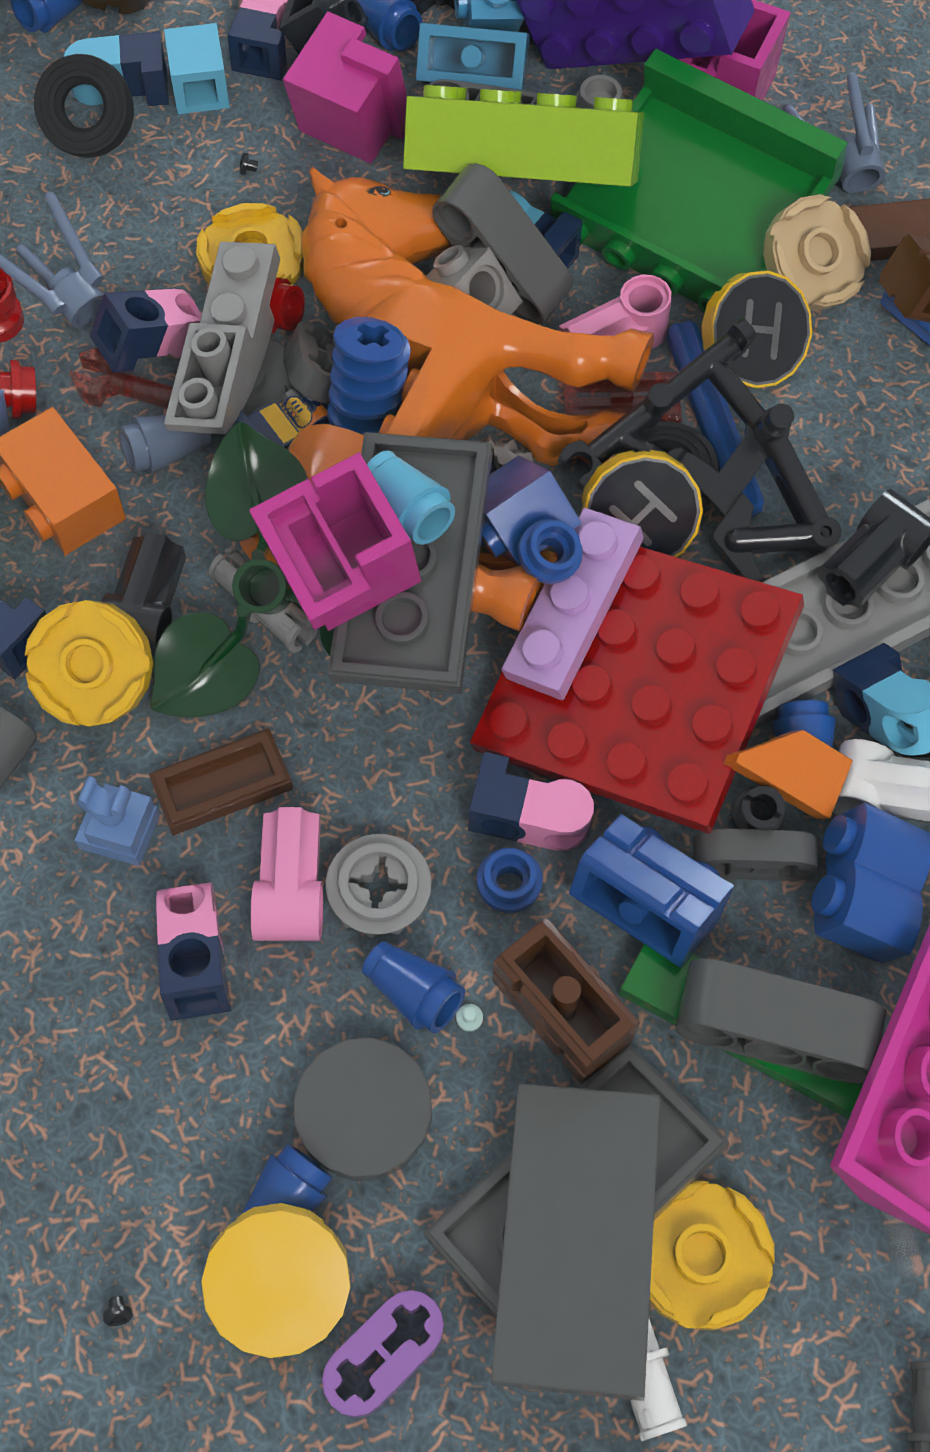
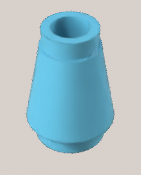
[367,451,455,545]

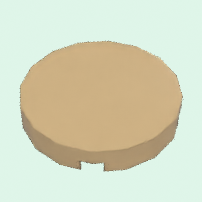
[763,194,871,311]

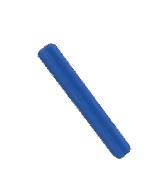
[667,320,764,517]

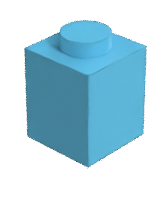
[164,23,230,114]

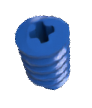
[327,317,411,435]

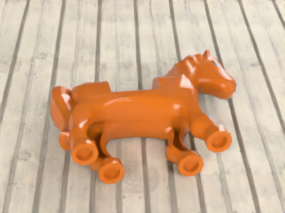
[239,166,654,632]

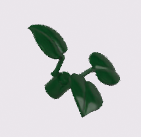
[150,422,334,717]

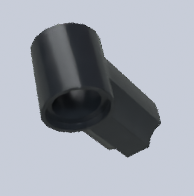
[818,489,930,608]
[101,532,186,658]

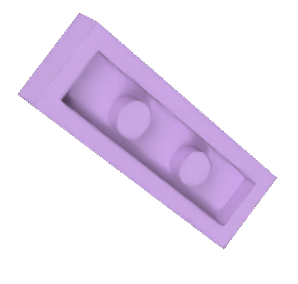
[501,507,644,701]

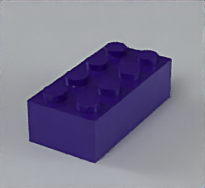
[516,0,755,69]

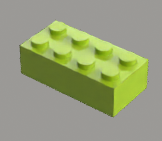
[403,85,644,187]

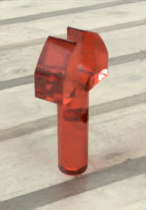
[70,348,173,409]

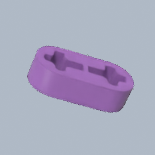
[322,1290,444,1418]

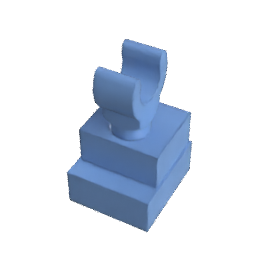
[74,776,160,866]

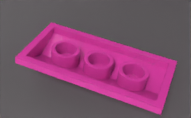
[830,924,930,1235]

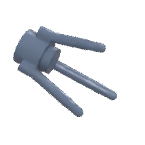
[784,72,885,193]
[0,192,104,329]

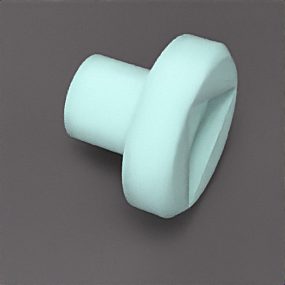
[456,1004,483,1031]

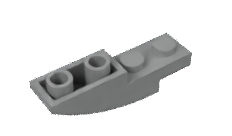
[164,242,281,434]

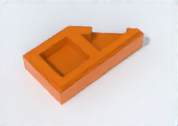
[723,730,853,819]

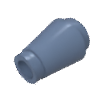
[119,415,211,475]

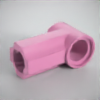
[559,275,672,349]
[251,807,323,941]

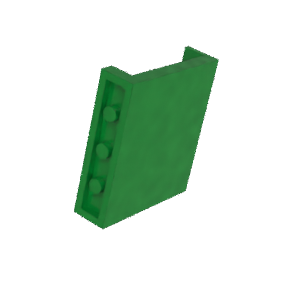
[550,48,848,314]

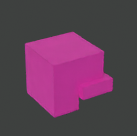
[678,0,791,101]
[283,11,407,164]
[249,452,422,631]

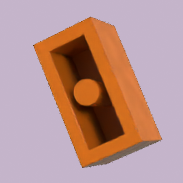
[0,407,126,555]

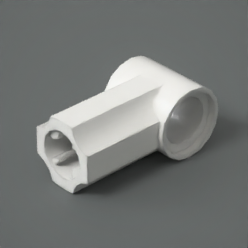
[833,739,930,822]

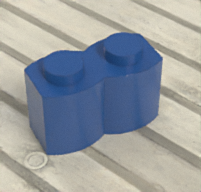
[811,803,930,963]

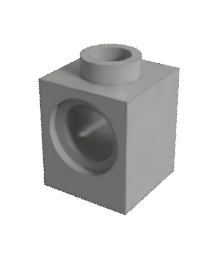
[426,245,523,315]

